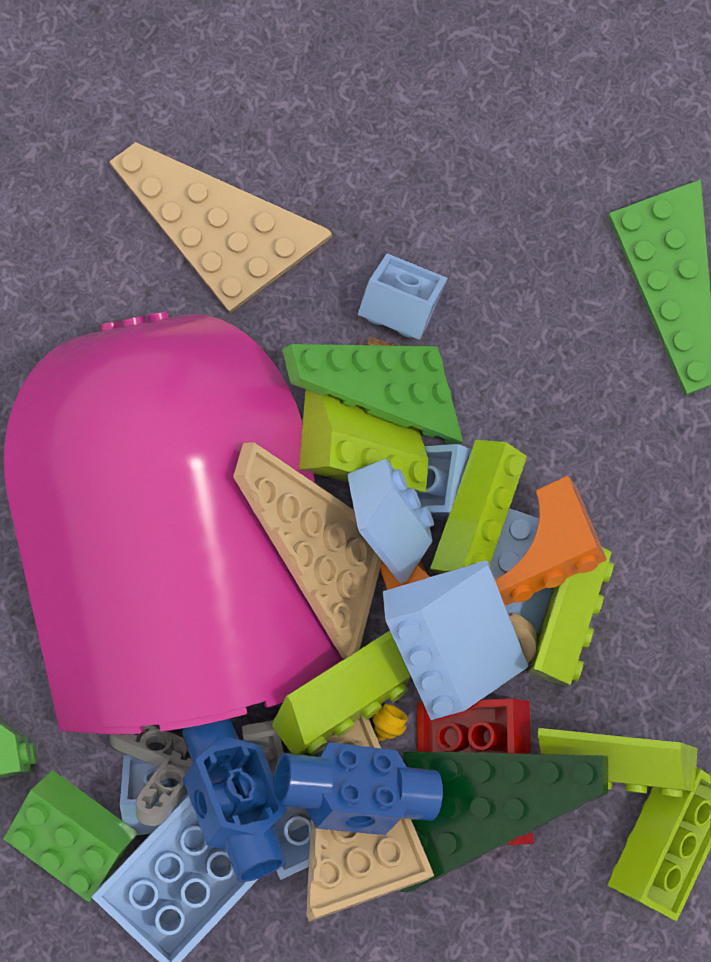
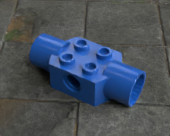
[182,718,287,882]
[274,742,443,835]

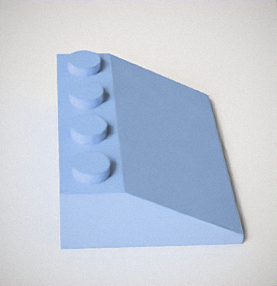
[383,560,528,720]
[91,795,258,962]

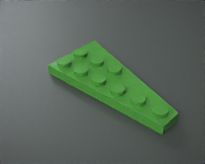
[608,179,711,396]
[282,344,463,445]

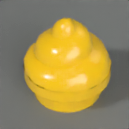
[372,704,408,741]

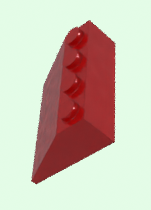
[417,699,534,845]

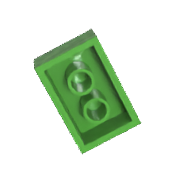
[3,770,138,903]

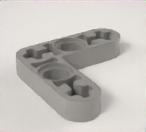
[109,725,193,826]

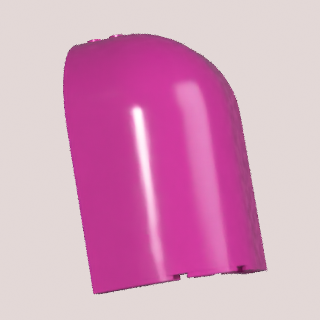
[4,311,344,734]

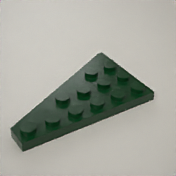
[400,751,608,892]

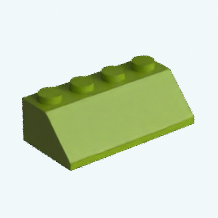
[430,440,527,574]
[527,547,614,687]
[271,631,411,756]
[538,728,698,798]
[607,767,711,922]

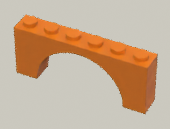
[380,476,607,606]

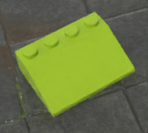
[299,389,428,493]

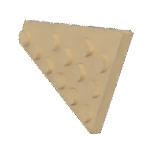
[109,142,332,314]
[233,442,382,659]
[306,716,434,922]

